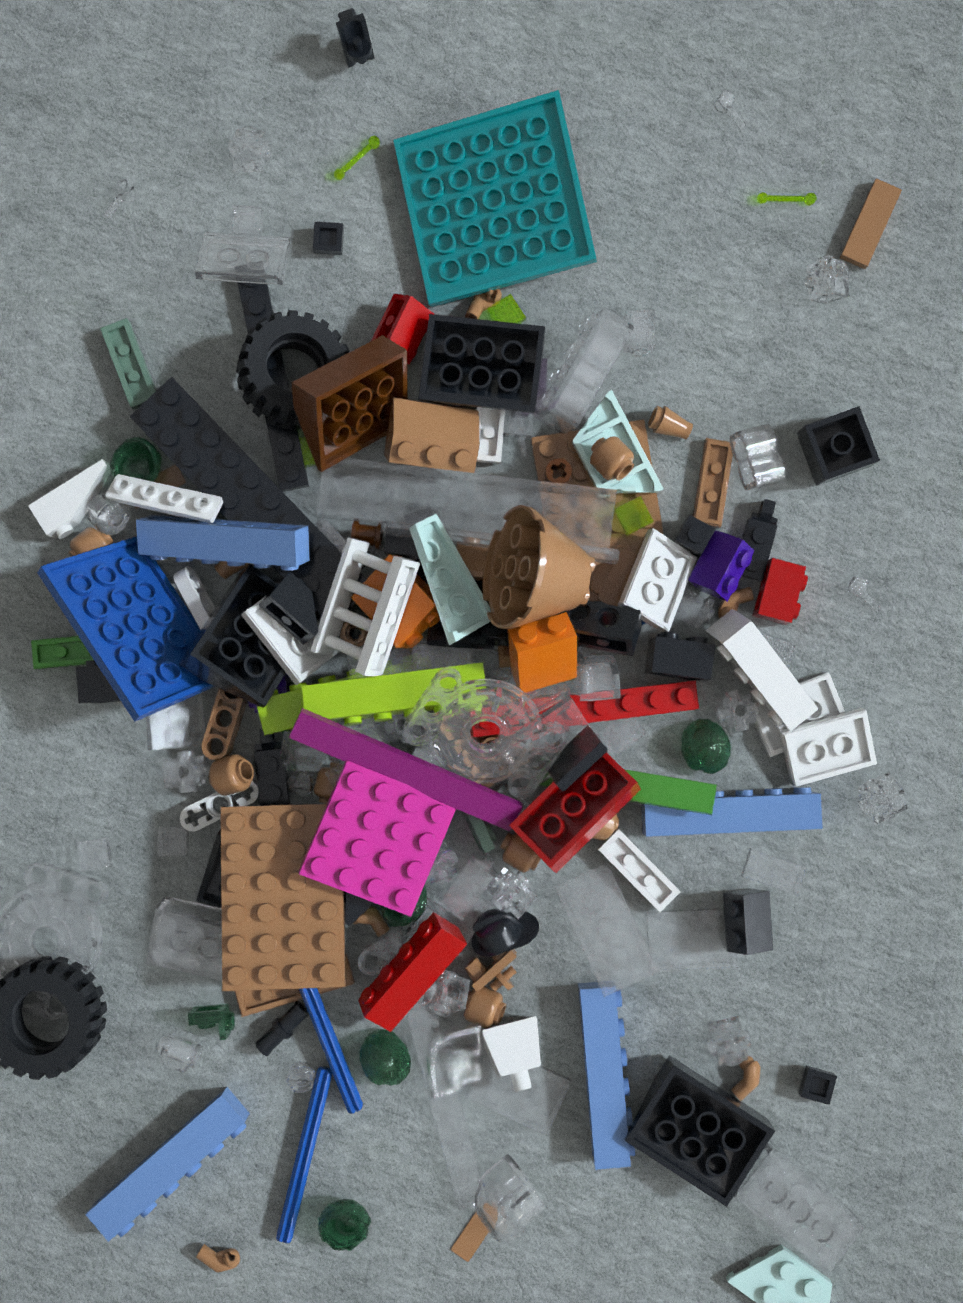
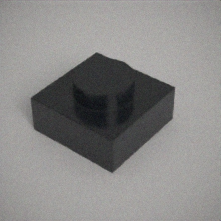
[313,222,344,255]
[798,1065,837,1105]

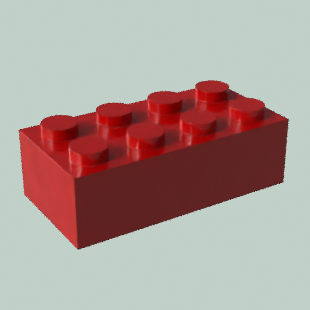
[509,752,641,873]

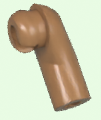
[465,289,502,319]
[353,906,390,937]
[731,1056,761,1101]

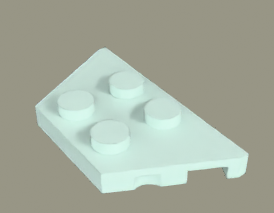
[572,390,664,494]
[726,1245,832,1303]

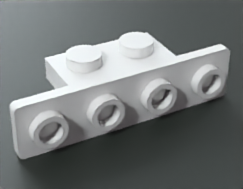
[105,474,223,523]

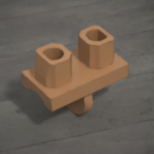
[465,949,517,992]

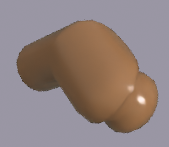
[718,586,754,618]
[196,1244,240,1273]

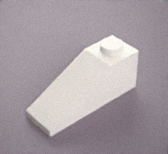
[28,459,113,539]

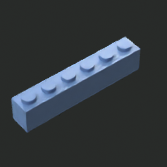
[136,515,310,571]
[641,787,823,837]
[578,981,635,1170]
[85,1087,250,1242]

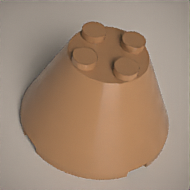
[483,505,595,629]

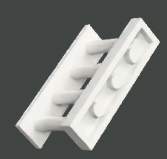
[310,537,420,676]

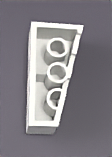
[705,609,818,731]

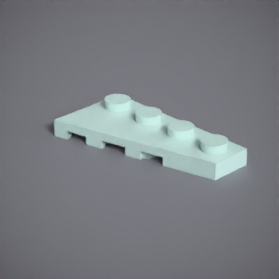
[409,514,491,645]

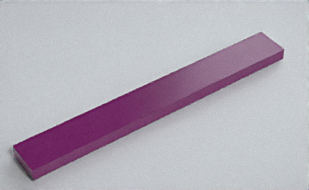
[289,708,523,831]

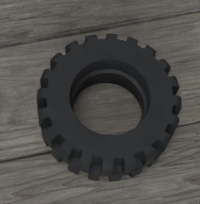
[236,310,349,430]
[0,956,107,1080]

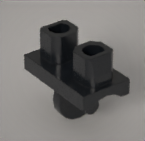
[336,8,375,68]

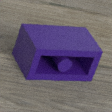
[688,530,754,602]

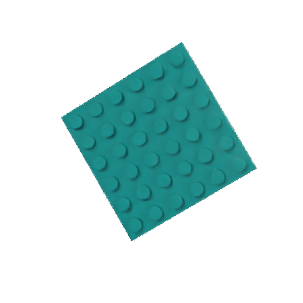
[393,90,598,307]

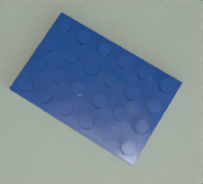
[37,536,215,722]

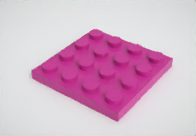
[298,760,456,917]

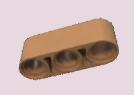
[201,688,248,760]

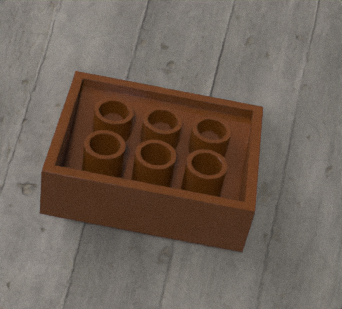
[291,335,408,472]

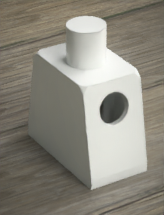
[478,1016,541,1092]

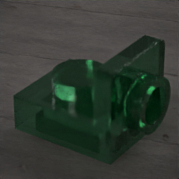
[188,1004,235,1040]

